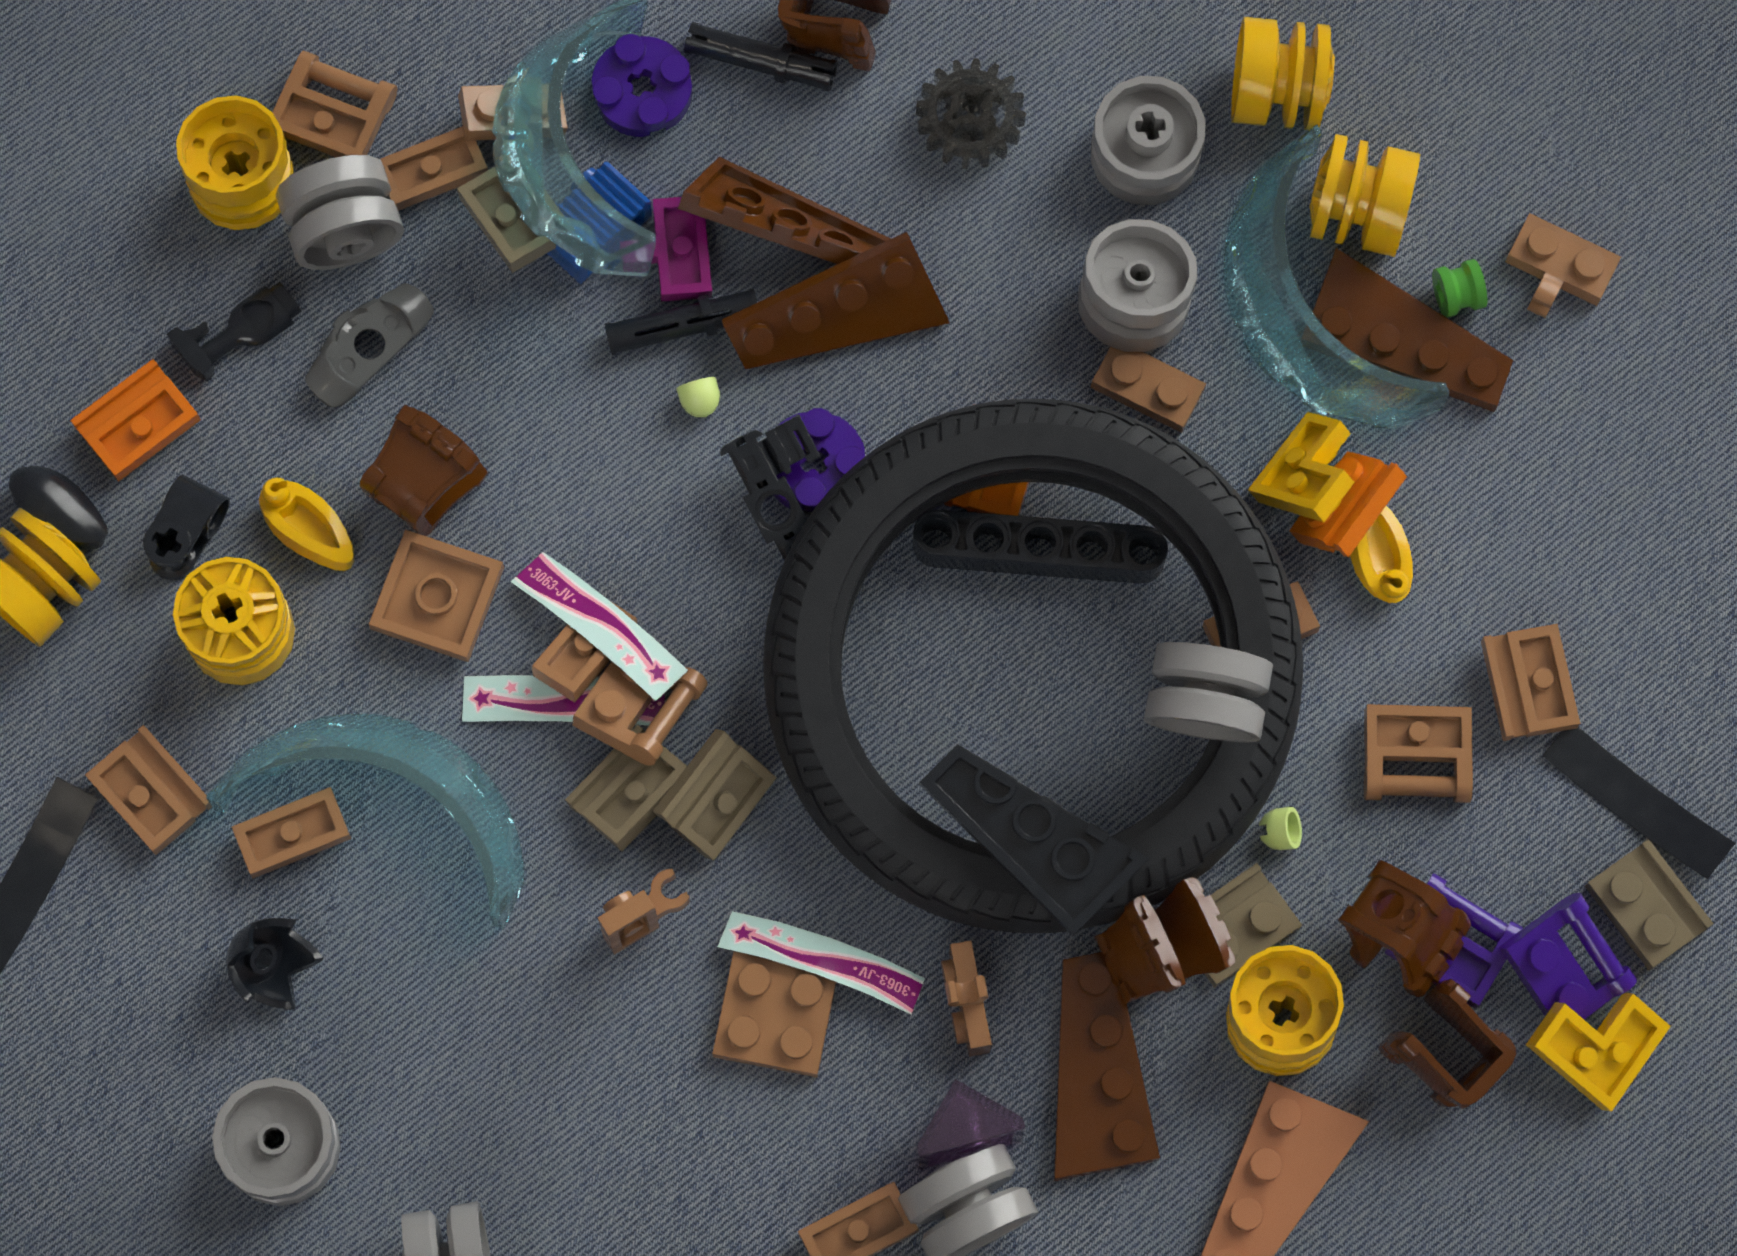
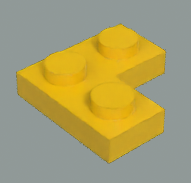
[1248,412,1355,522]
[1526,993,1671,1112]

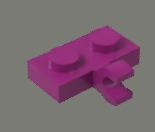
[620,197,712,302]

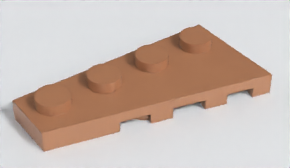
[1200,1081,1369,1256]

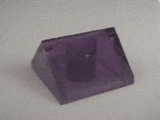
[915,1079,1026,1170]

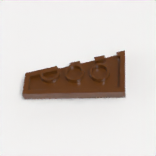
[678,156,891,264]
[722,232,950,369]
[1301,248,1513,412]
[1054,952,1160,1181]

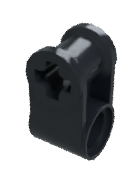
[143,474,230,580]

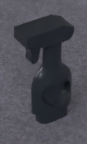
[166,282,301,382]

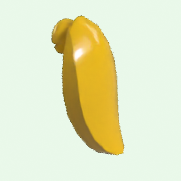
[259,477,354,571]
[1350,506,1413,603]

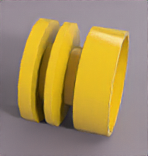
[1231,17,1335,131]
[176,95,294,230]
[1309,134,1421,257]
[0,508,101,647]
[173,557,295,686]
[1226,945,1344,1076]

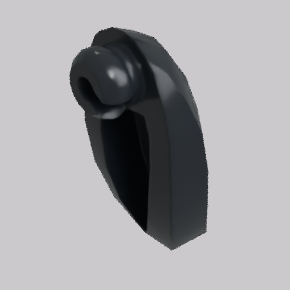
[9,466,108,550]

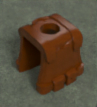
[778,0,891,71]
[360,405,489,536]
[1338,860,1471,997]
[1095,877,1235,1004]
[1378,979,1517,1109]

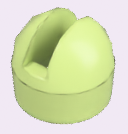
[676,377,720,417]
[1259,807,1302,850]

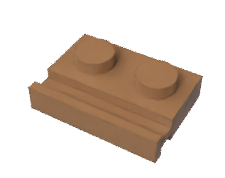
[1481,624,1581,741]
[85,725,214,855]

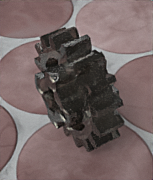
[916,58,1026,169]

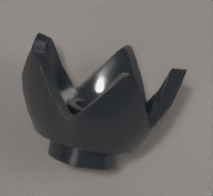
[226,918,323,1010]

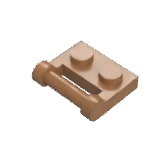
[273,50,398,157]
[572,661,708,766]
[1363,704,1473,803]

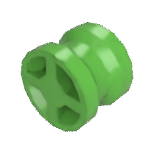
[1432,259,1488,318]

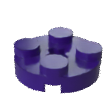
[592,34,693,137]
[774,408,865,512]

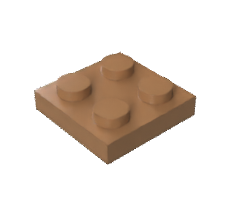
[369,529,504,662]
[712,951,837,1078]

